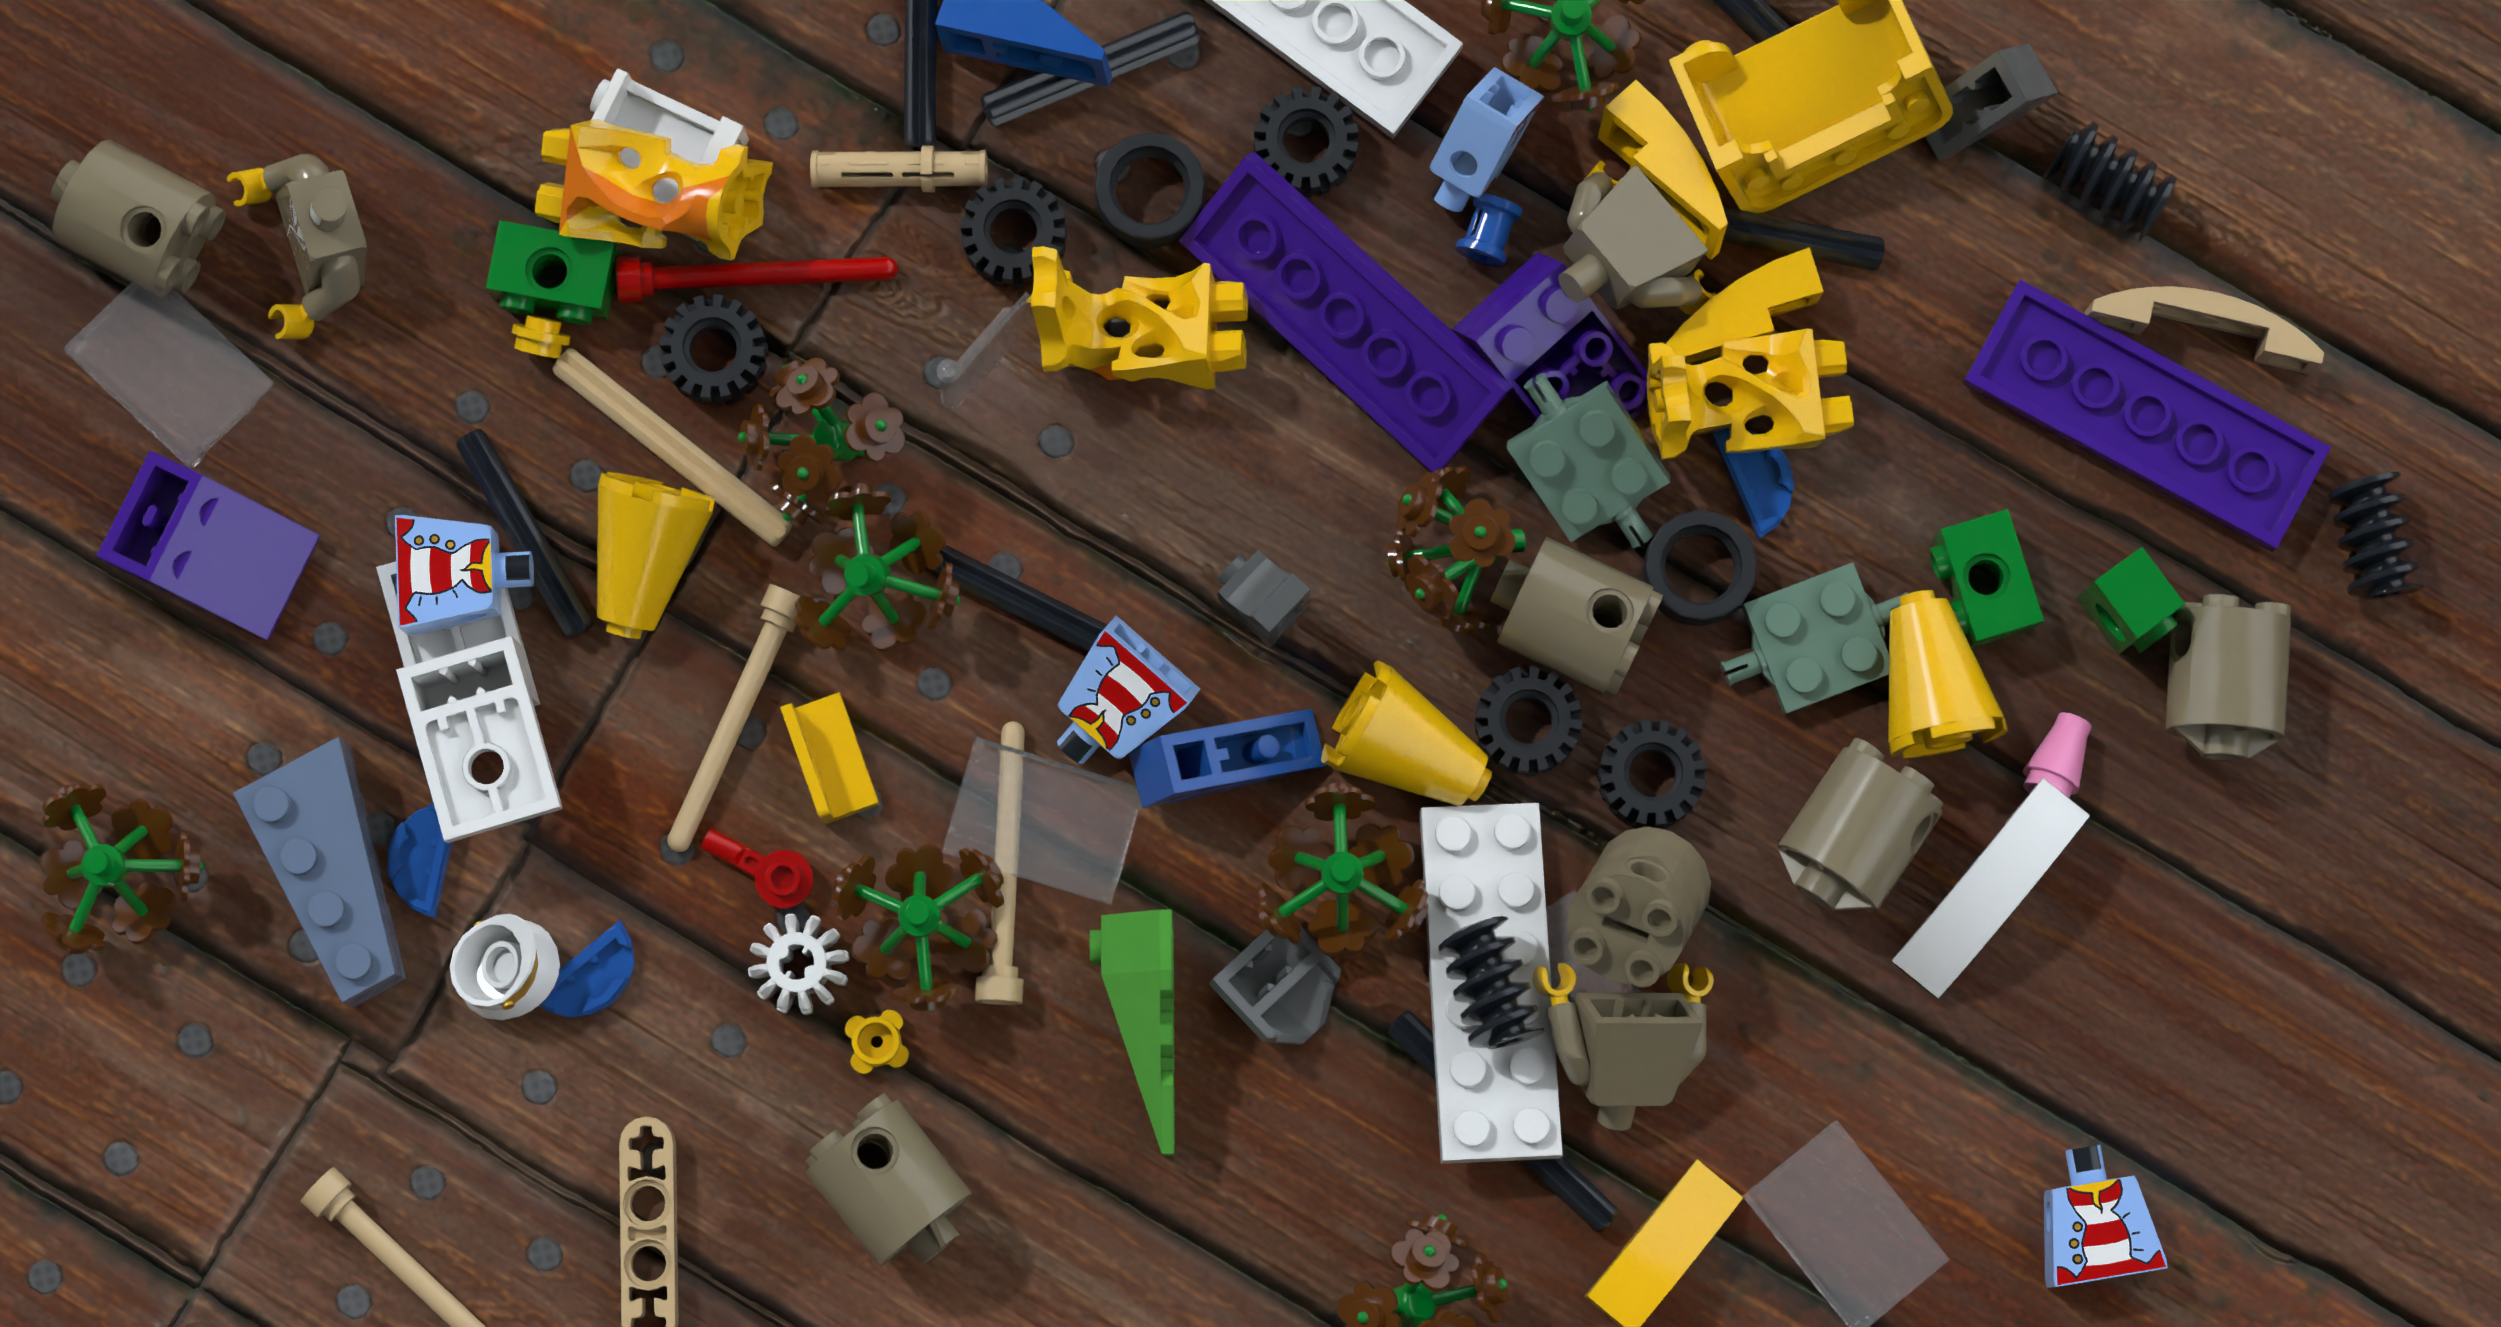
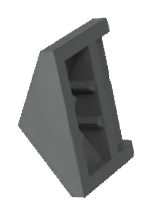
[1208,925,1341,1045]

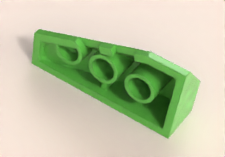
[1090,909,1175,1157]

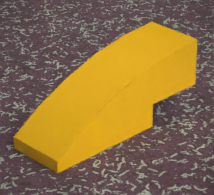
[1598,80,1728,260]
[1666,247,1824,365]
[1584,1159,1743,1327]

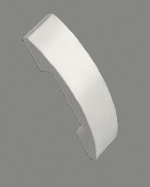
[1892,777,2090,998]

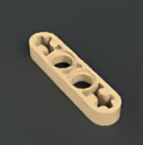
[619,1116,679,1327]

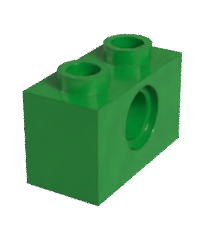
[486,220,621,325]
[1929,509,2044,648]
[2076,547,2185,655]

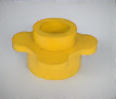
[845,1010,909,1074]

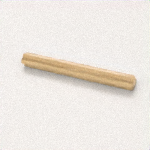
[552,348,792,547]

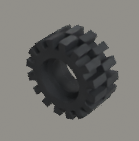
[1254,86,1359,198]
[960,176,1067,289]
[659,294,769,406]
[1474,666,1583,777]
[1597,719,1707,828]

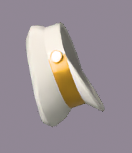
[450,914,560,1020]

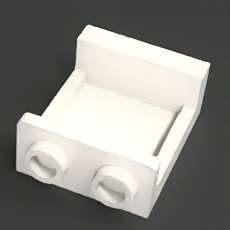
[590,68,749,242]

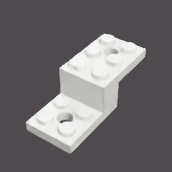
[376,561,563,843]

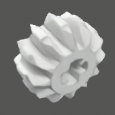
[748,914,850,1015]

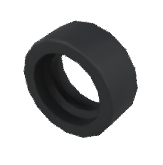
[1095,132,1206,249]
[1642,510,1757,627]

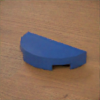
[1711,428,1794,541]
[387,803,453,919]
[540,920,635,1018]

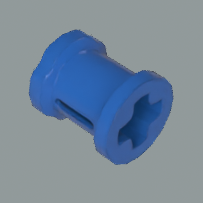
[1455,193,1523,267]

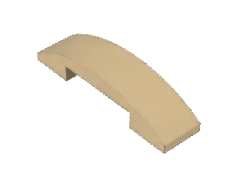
[2085,286,2324,375]

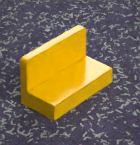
[780,692,880,824]

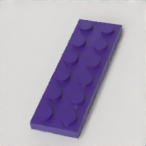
[1179,152,1513,472]
[1962,279,2331,552]

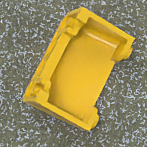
[1669,0,1953,214]

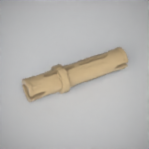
[810,146,988,192]

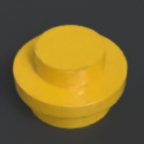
[511,315,571,358]

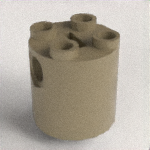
[51,139,226,297]
[1490,537,1663,696]
[2165,594,2291,761]
[1778,738,1943,912]
[1567,827,1711,987]
[805,1093,973,1268]

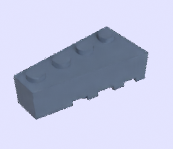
[233,737,406,1007]

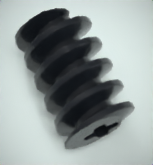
[2043,121,2177,242]
[2328,472,2425,600]
[1438,916,1545,1049]

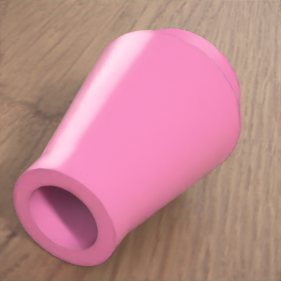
[2023,712,2092,798]

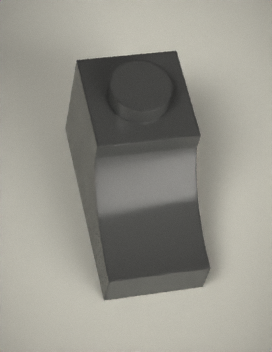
[1925,43,2058,161]
[1218,550,1311,648]

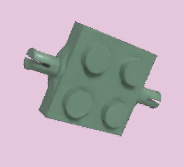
[1507,373,1670,548]
[1720,562,1908,715]

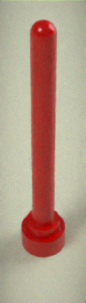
[616,255,898,303]

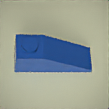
[935,0,1112,87]
[1129,709,1326,808]

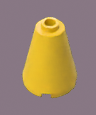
[597,472,715,639]
[1888,590,2008,758]
[1321,660,1492,806]

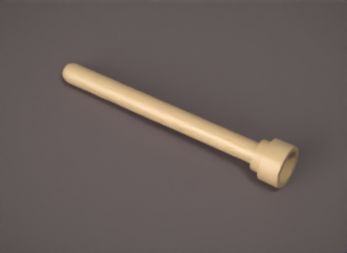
[667,584,800,852]
[975,721,1025,1005]
[300,1167,486,1327]

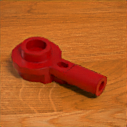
[701,828,814,909]

